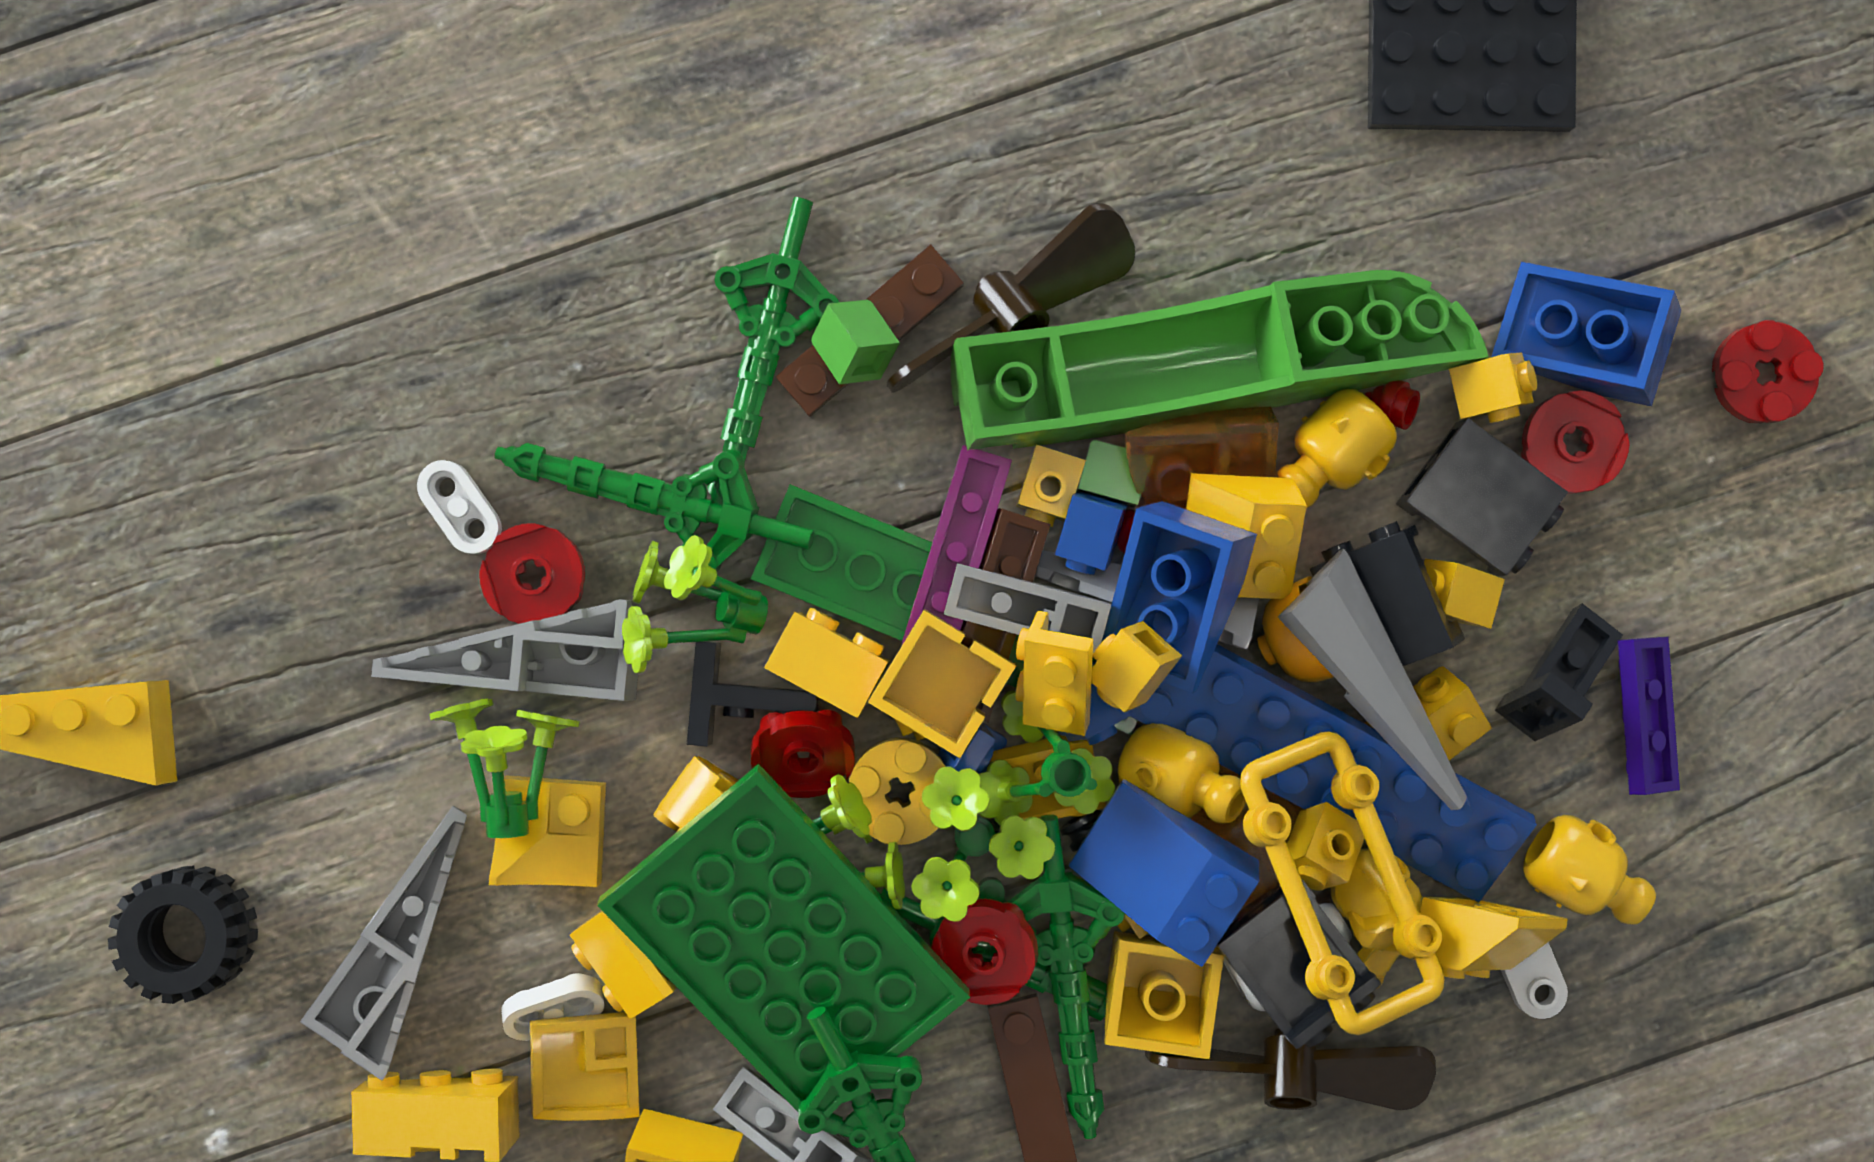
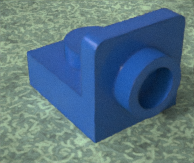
[938,722,1007,774]

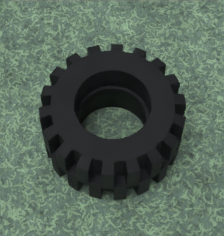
[108,865,258,1004]

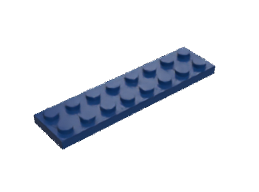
[1128,644,1537,903]

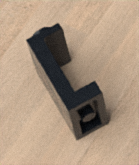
[1396,418,1568,576]
[1310,521,1465,666]
[1216,879,1381,1049]

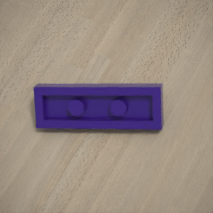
[1618,636,1680,795]

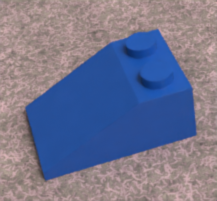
[1491,262,1682,407]
[1102,501,1257,693]
[1069,779,1259,967]

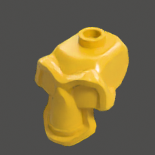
[1331,848,1422,990]

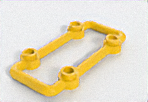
[1240,731,1445,1035]

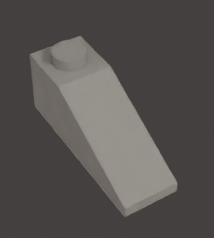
[944,563,1111,653]
[713,1067,874,1162]

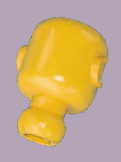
[1275,389,1397,508]
[1117,723,1246,824]
[1523,815,1656,924]

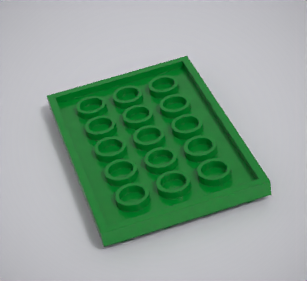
[597,764,970,1112]

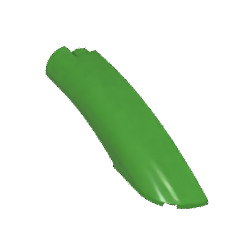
[951,270,1489,450]

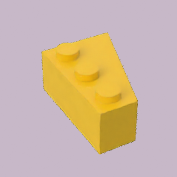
[0,680,178,786]
[351,1068,520,1162]

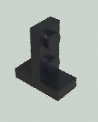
[1495,603,1623,741]
[687,641,819,747]

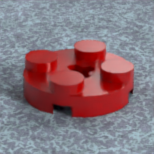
[1712,320,1824,424]
[1521,390,1630,494]
[479,523,585,624]
[751,709,855,798]
[931,899,1038,1005]

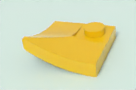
[489,775,606,887]
[530,1011,640,1121]

